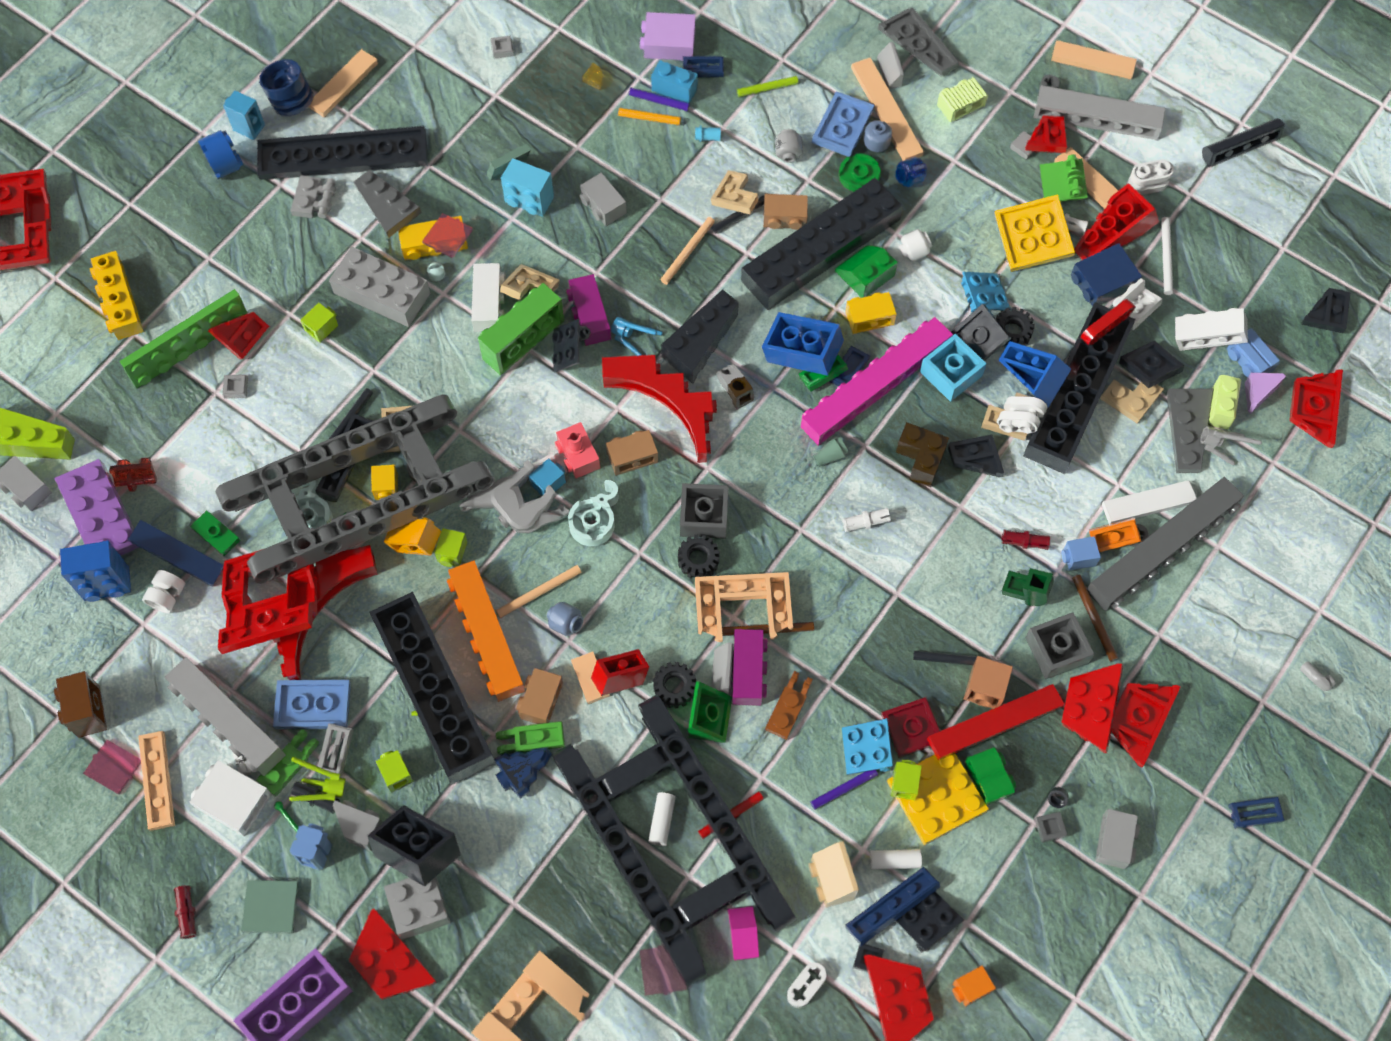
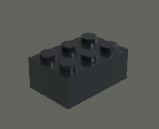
[367,805,461,887]

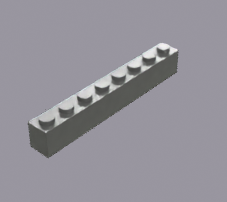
[1087,476,1244,611]

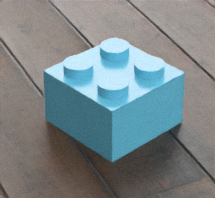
[501,158,554,217]
[920,334,987,402]

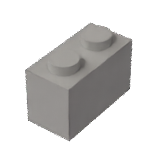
[580,173,627,226]
[0,456,52,511]
[1095,809,1140,869]

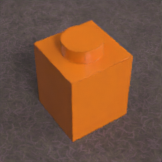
[952,965,996,1007]

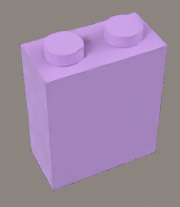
[640,12,695,60]

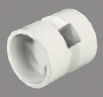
[142,570,186,613]

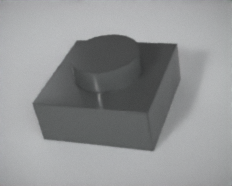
[1035,812,1067,843]

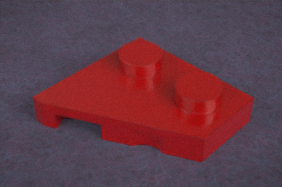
[1025,115,1067,153]
[208,311,270,359]

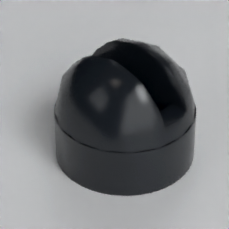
[1048,786,1069,808]

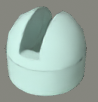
[427,262,445,281]

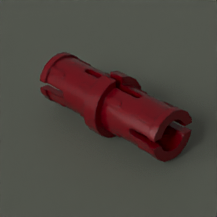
[1001,529,1050,550]
[173,885,197,939]

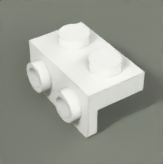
[1112,278,1162,330]

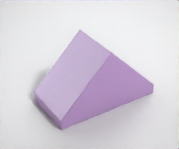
[1245,373,1286,414]

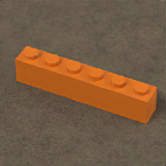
[446,560,525,702]

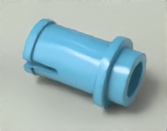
[695,125,721,142]

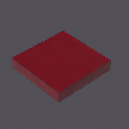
[881,697,940,758]

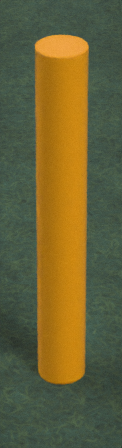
[618,108,681,125]

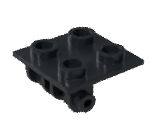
[552,319,591,372]
[896,891,964,953]

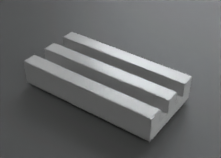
[318,723,354,777]

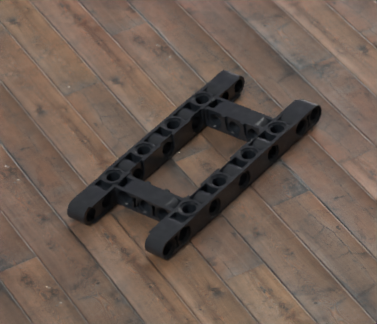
[552,694,796,987]

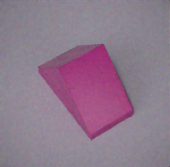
[728,906,759,961]

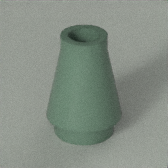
[813,437,848,467]

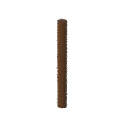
[1072,574,1119,662]
[722,622,814,636]

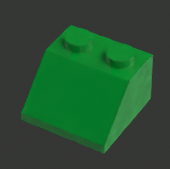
[834,245,898,298]

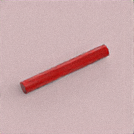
[698,791,764,839]

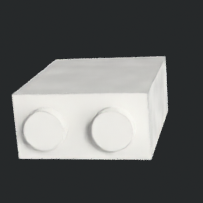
[190,760,272,836]

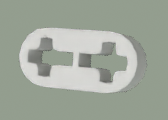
[787,962,826,1008]

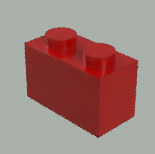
[591,649,650,696]

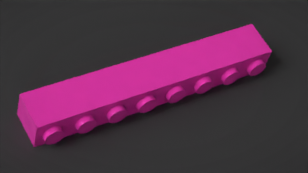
[801,317,953,446]

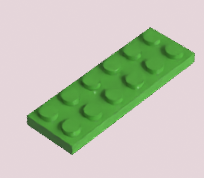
[119,289,248,388]

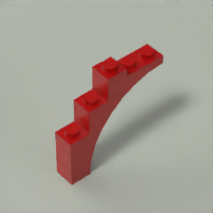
[602,355,717,463]
[273,545,378,680]

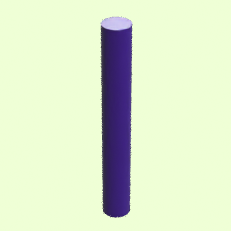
[629,87,690,111]
[810,770,878,810]

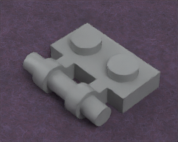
[290,175,336,218]

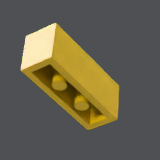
[398,216,468,260]

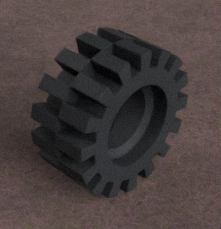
[996,307,1035,347]
[678,534,720,578]
[653,662,696,709]

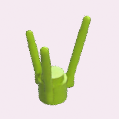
[290,757,346,801]

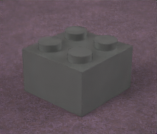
[680,483,728,539]
[1025,612,1094,680]

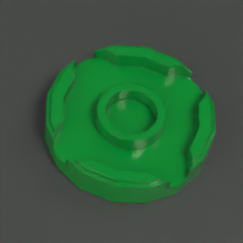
[839,153,881,192]

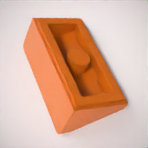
[1089,518,1141,553]

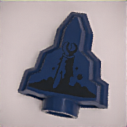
[494,747,552,799]

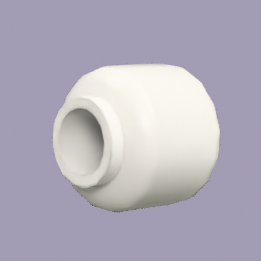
[899,229,932,261]

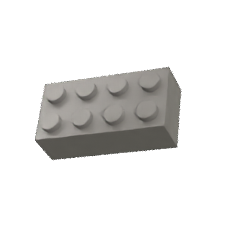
[329,246,431,327]

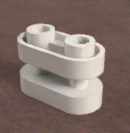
[1127,159,1174,195]
[997,396,1047,434]

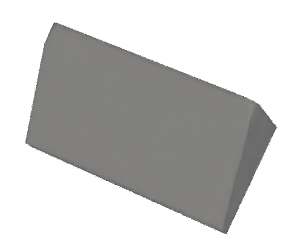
[877,41,904,89]
[711,642,733,694]

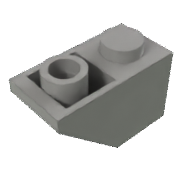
[333,800,383,851]

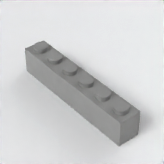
[1034,85,1165,140]
[164,657,286,776]

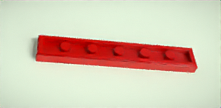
[927,684,1065,760]

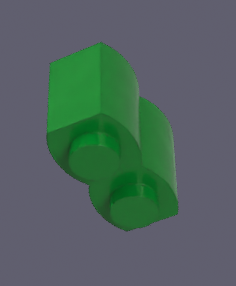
[965,747,1016,805]

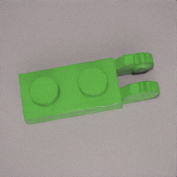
[495,721,565,754]
[256,729,319,797]

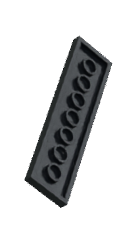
[257,126,428,180]

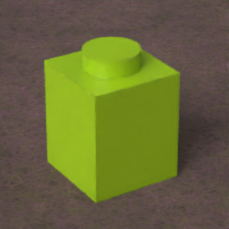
[300,303,339,343]
[435,528,467,567]
[376,750,413,793]
[890,760,922,801]

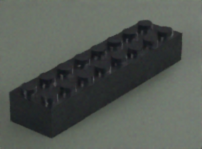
[741,178,903,310]
[1023,302,1136,474]
[369,592,495,785]

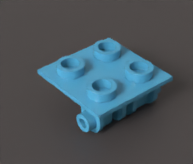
[961,271,1011,313]
[842,719,893,775]

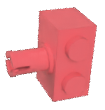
[554,422,600,479]

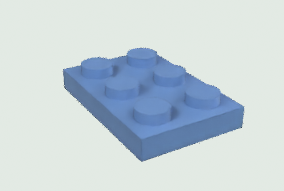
[812,91,874,157]
[273,680,351,729]

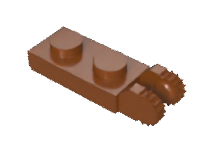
[765,671,813,740]

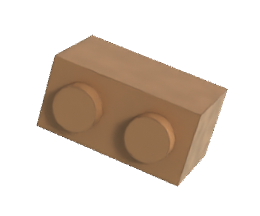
[763,194,808,230]
[606,430,658,476]
[516,668,563,724]

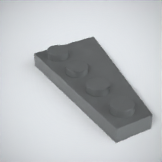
[878,7,959,76]
[354,170,422,238]
[1166,389,1213,473]

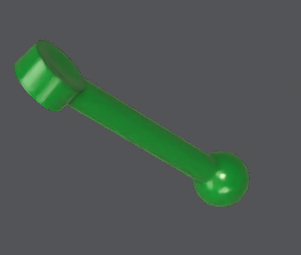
[274,801,299,833]

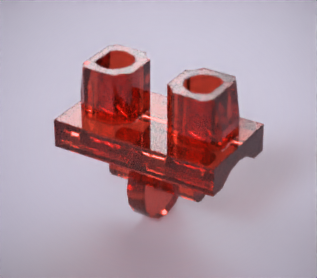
[109,457,157,492]

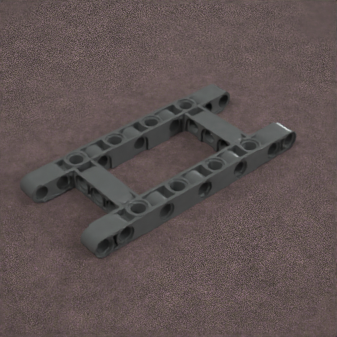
[215,394,495,584]

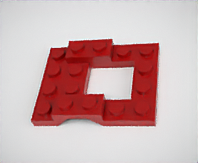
[0,168,51,270]
[217,550,318,654]

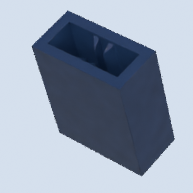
[1071,243,1142,306]

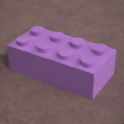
[55,459,139,556]
[233,948,353,1041]

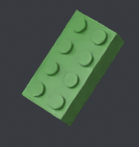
[478,283,564,376]

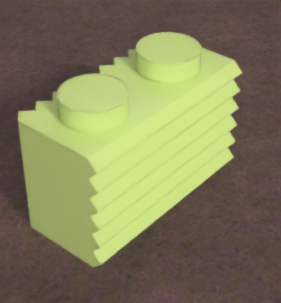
[937,77,988,122]
[1208,375,1241,429]

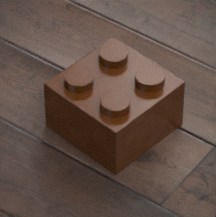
[54,671,107,738]

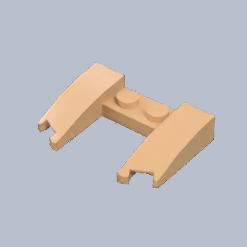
[695,572,793,642]
[471,951,589,1041]

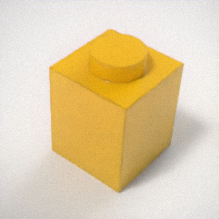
[371,465,398,500]

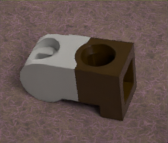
[717,364,754,410]

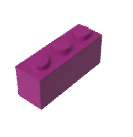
[566,274,611,346]
[732,629,768,706]

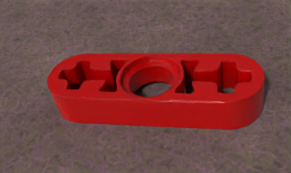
[1081,299,1136,346]

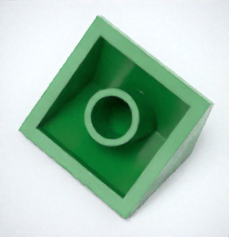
[688,681,733,743]

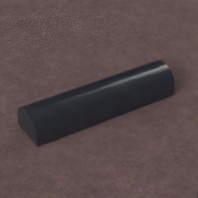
[1202,118,1285,167]
[315,413,373,502]

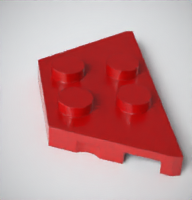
[1289,369,1343,448]
[1062,663,1123,753]
[1111,683,1181,768]
[349,908,437,1000]
[864,955,934,1041]

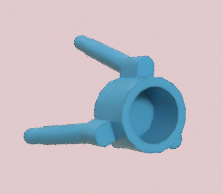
[611,317,663,356]

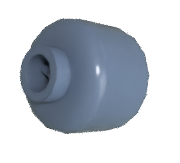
[864,120,892,152]
[547,602,583,636]

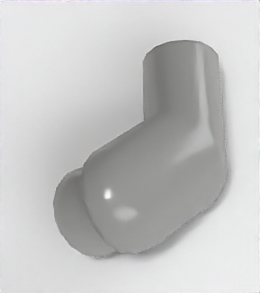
[1300,661,1336,691]

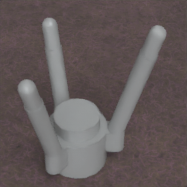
[1200,426,1262,465]

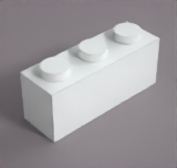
[471,263,505,332]
[1175,308,1248,351]

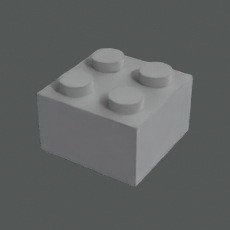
[384,877,451,940]

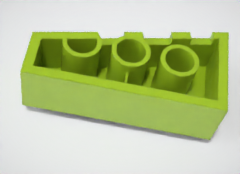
[0,408,75,460]

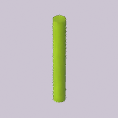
[737,76,798,97]

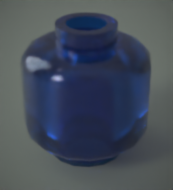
[895,156,927,187]

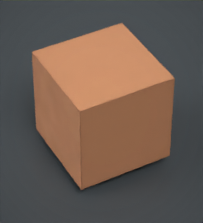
[963,656,1013,709]

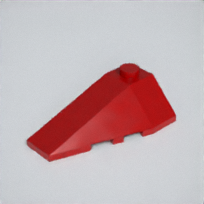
[1074,183,1159,260]

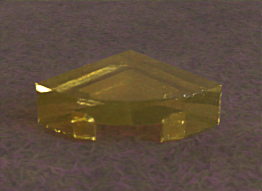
[582,63,603,90]

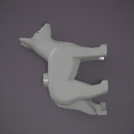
[459,460,570,534]

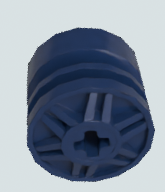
[259,59,313,116]

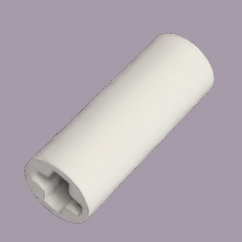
[648,793,676,846]
[870,849,922,869]

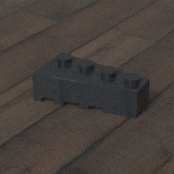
[661,289,739,384]

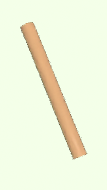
[661,217,715,285]
[496,565,582,618]

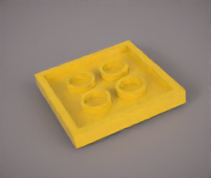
[994,195,1075,272]
[887,753,989,845]

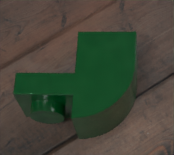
[1002,568,1054,606]

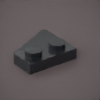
[1301,288,1351,333]
[948,434,1004,477]

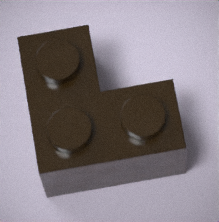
[896,422,949,487]

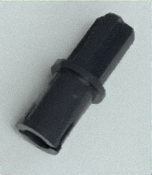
[291,781,340,814]

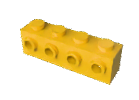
[89,251,144,340]

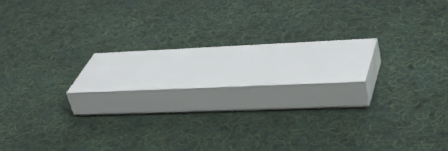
[1102,480,1197,524]

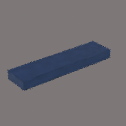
[128,520,224,587]
[845,866,940,946]

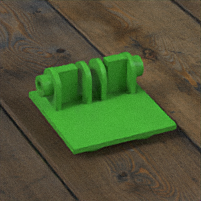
[1040,154,1088,202]

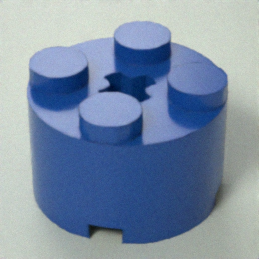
[197,130,244,179]

